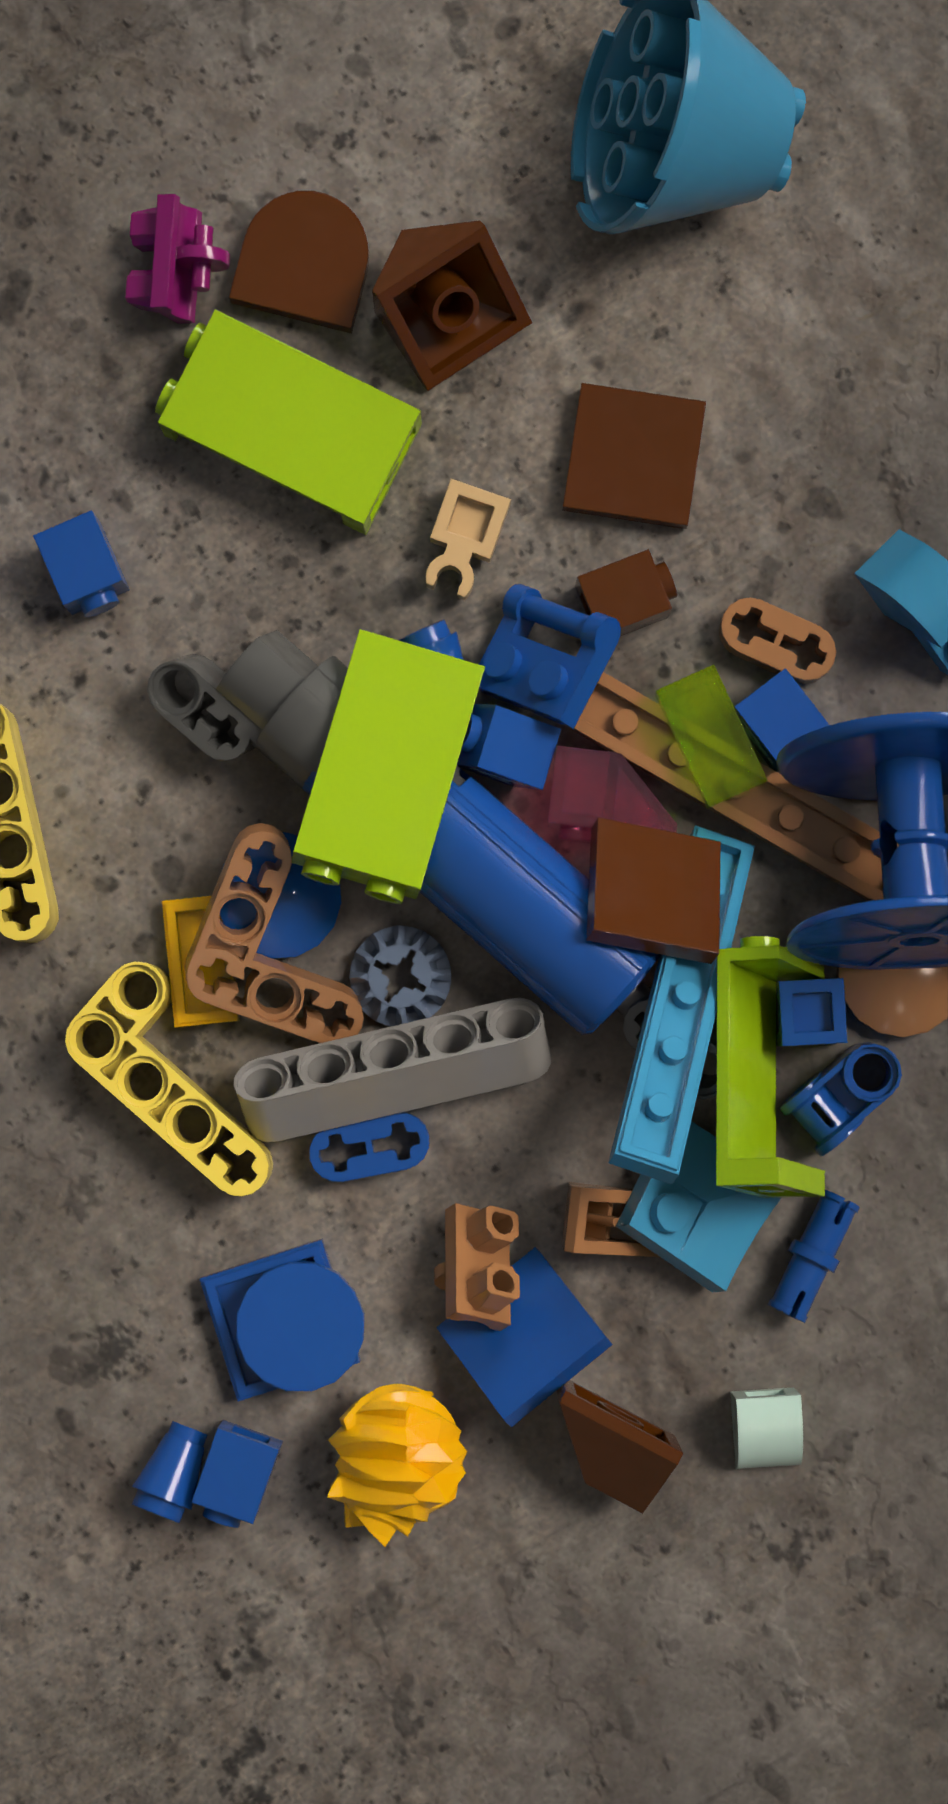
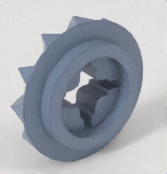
[349,925,451,1026]

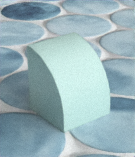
[730,1387,803,1469]

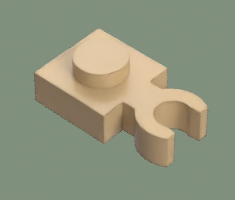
[426,479,511,601]

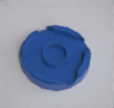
[236,1262,365,1391]

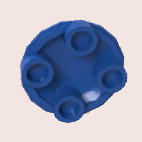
[219,832,342,959]

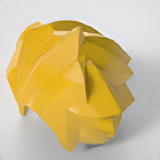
[327,1384,468,1547]

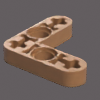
[185,823,364,1043]

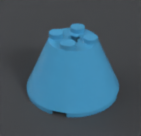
[571,0,806,234]

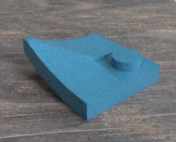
[616,1121,781,1293]

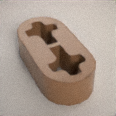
[719,597,836,684]

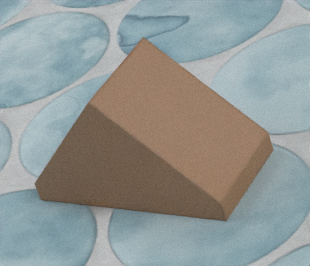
[562,1182,659,1257]

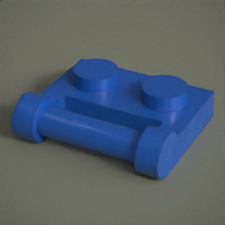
[479,584,621,729]

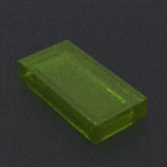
[654,664,768,809]

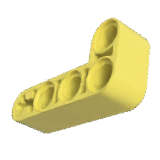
[0,704,59,943]
[65,961,273,1197]

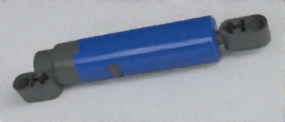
[147,630,717,1100]

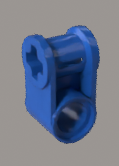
[778,1042,902,1157]

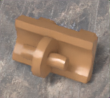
[434,1203,520,1331]

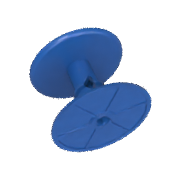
[776,712,948,970]

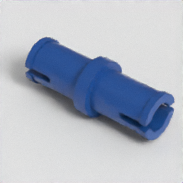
[767,1190,860,1323]

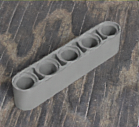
[234,998,551,1142]

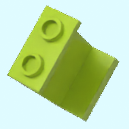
[155,309,422,535]
[292,629,485,904]
[716,936,825,1198]

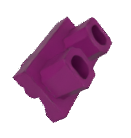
[125,194,230,324]

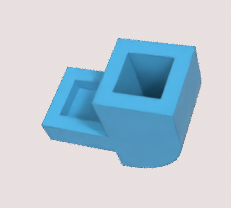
[854,529,948,675]

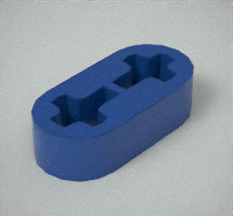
[309,1112,430,1182]

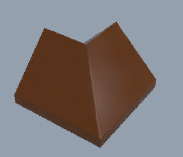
[372,220,532,391]
[557,1380,683,1514]

